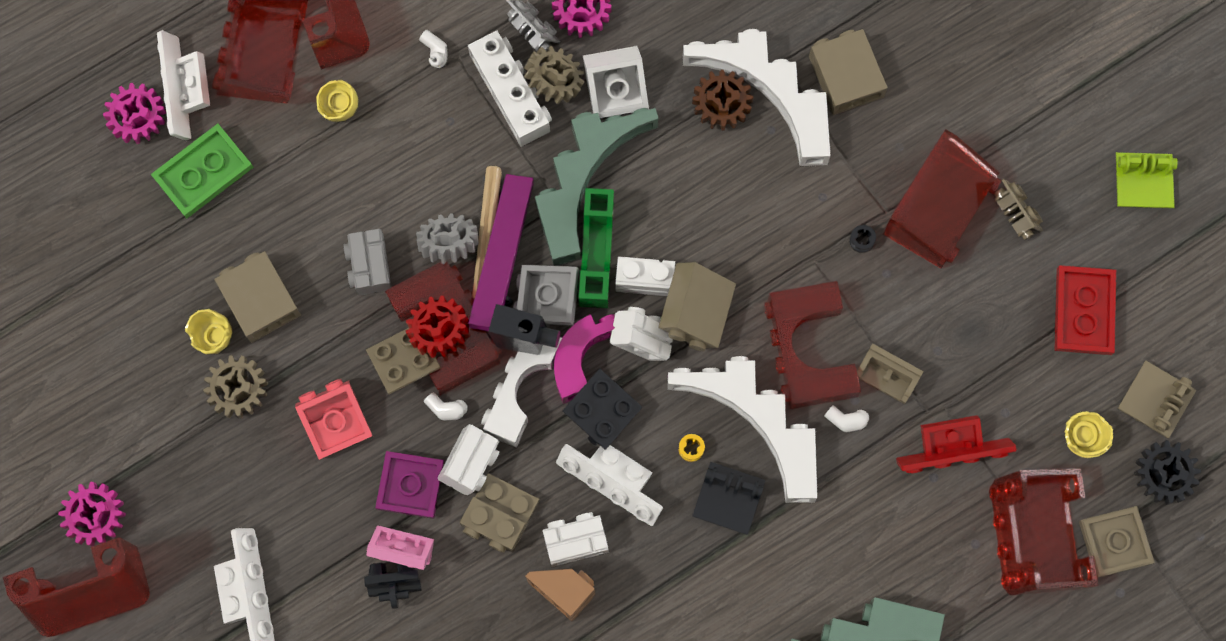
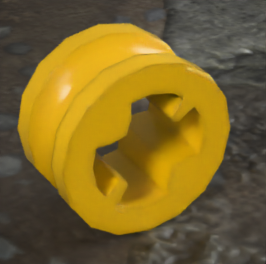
[679,434,705,462]

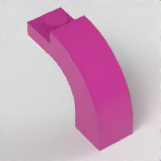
[554,314,615,404]

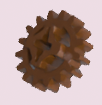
[692,69,753,131]

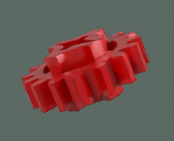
[406,295,469,358]

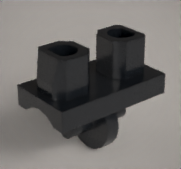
[364,563,422,609]

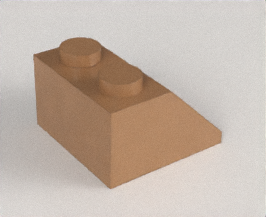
[525,569,595,621]

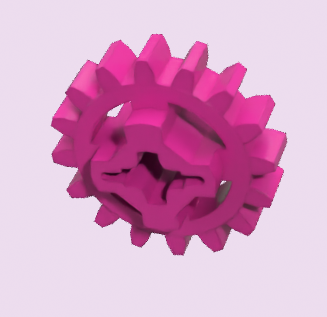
[552,0,612,38]
[103,83,166,144]
[58,482,125,547]

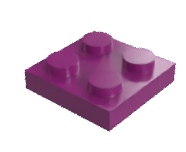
[375,451,444,519]

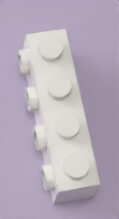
[468,31,552,147]

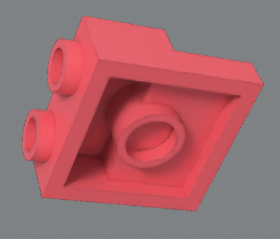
[295,379,372,460]

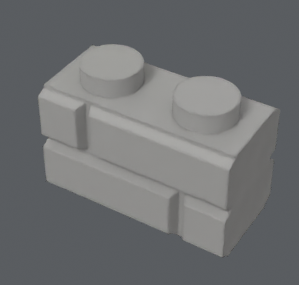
[344,229,392,295]

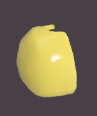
[316,80,359,122]
[185,309,232,355]

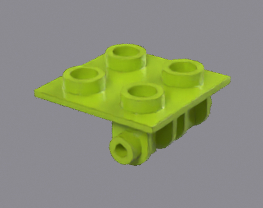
[1116,152,1178,208]

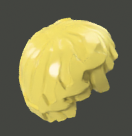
[1065,411,1113,458]

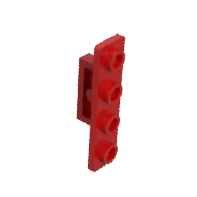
[896,415,1017,473]

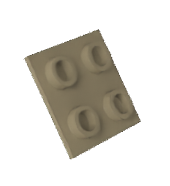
[994,179,1043,240]
[366,328,441,395]
[1117,360,1196,439]

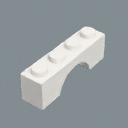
[481,337,562,448]

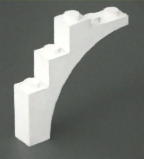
[683,29,830,166]
[667,356,817,503]

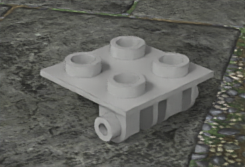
[506,0,560,51]

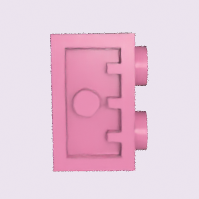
[366,525,434,570]

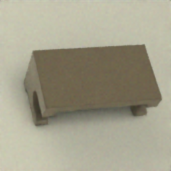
[854,343,924,404]

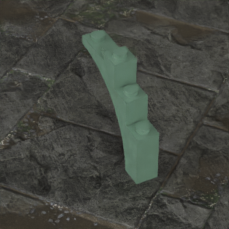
[535,108,658,266]
[790,597,945,641]

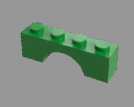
[579,188,614,308]

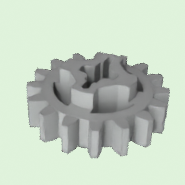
[416,214,479,264]

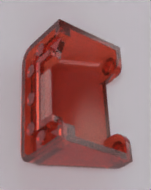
[883,129,1001,269]

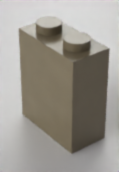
[809,29,888,115]
[214,251,301,343]
[658,262,736,351]

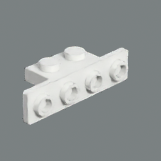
[157,30,210,141]
[556,444,663,526]
[214,528,275,641]

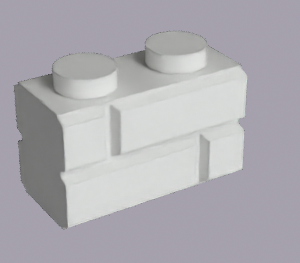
[616,257,675,296]
[610,307,673,361]
[437,424,499,495]
[543,512,609,567]

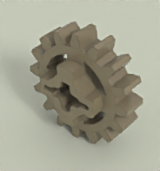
[524,46,584,104]
[203,355,268,419]

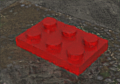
[1054,265,1116,355]

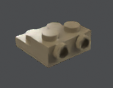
[460,473,540,553]

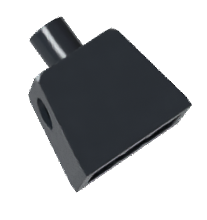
[488,304,560,355]

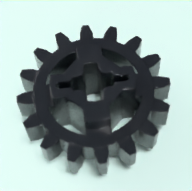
[1134,440,1201,505]

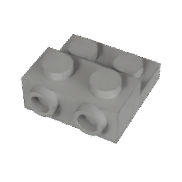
[513,265,580,327]

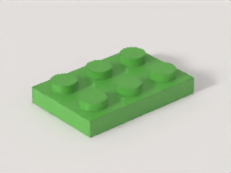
[151,124,254,219]

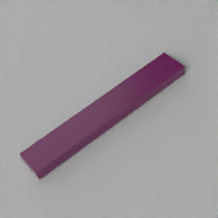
[468,174,534,331]

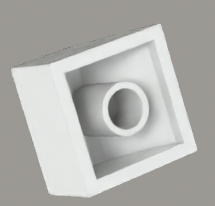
[583,46,649,118]

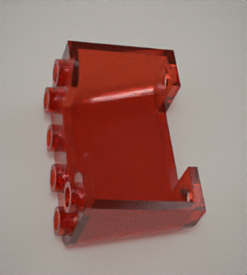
[212,0,308,104]
[302,0,370,70]
[989,468,1098,595]
[3,537,150,637]

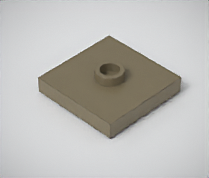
[1079,506,1155,578]

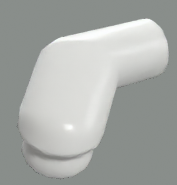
[419,30,448,68]
[424,392,468,421]
[824,405,869,432]

